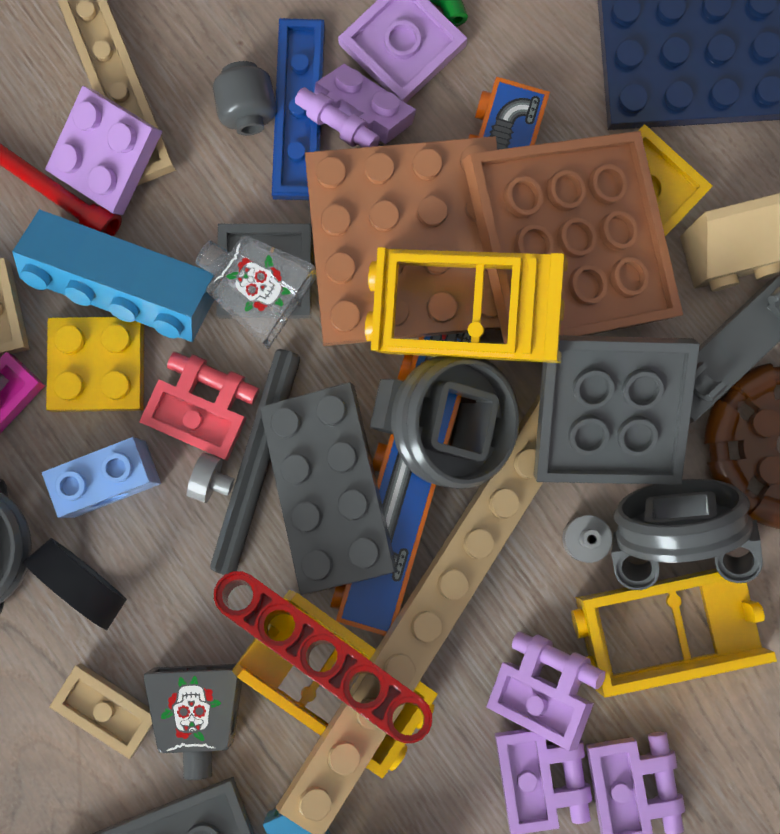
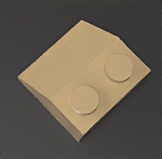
[680,193,780,292]

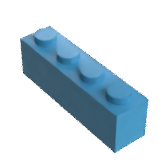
[12,209,215,342]

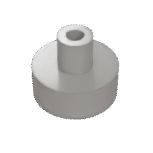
[187,452,235,503]
[562,515,612,563]

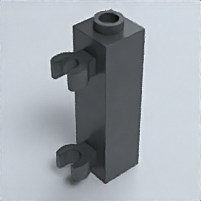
[690,274,780,423]

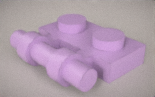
[295,64,416,148]
[486,631,605,751]
[495,729,592,834]
[586,732,685,834]

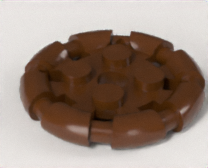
[704,363,780,529]

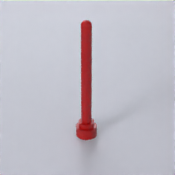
[0,143,122,236]

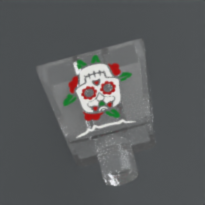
[195,235,317,350]

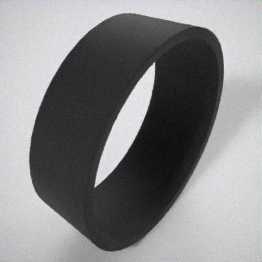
[23,538,127,630]

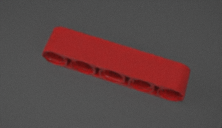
[213,571,432,744]

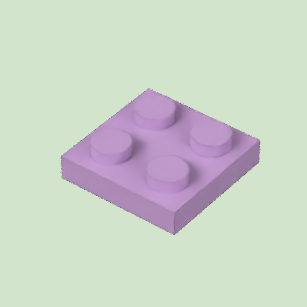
[338,0,468,103]
[45,86,162,215]

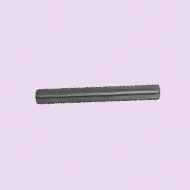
[210,349,300,575]

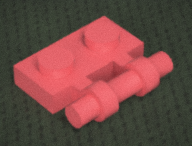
[139,351,260,461]

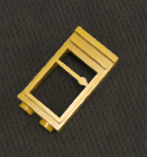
[365,247,568,363]
[571,568,777,698]
[232,590,438,779]

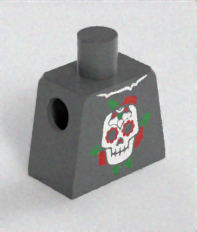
[144,664,242,780]

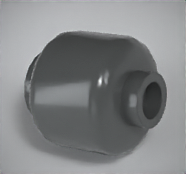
[213,61,277,136]

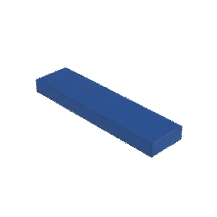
[272,18,325,201]

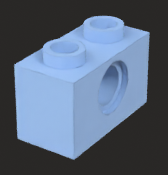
[41,437,161,518]

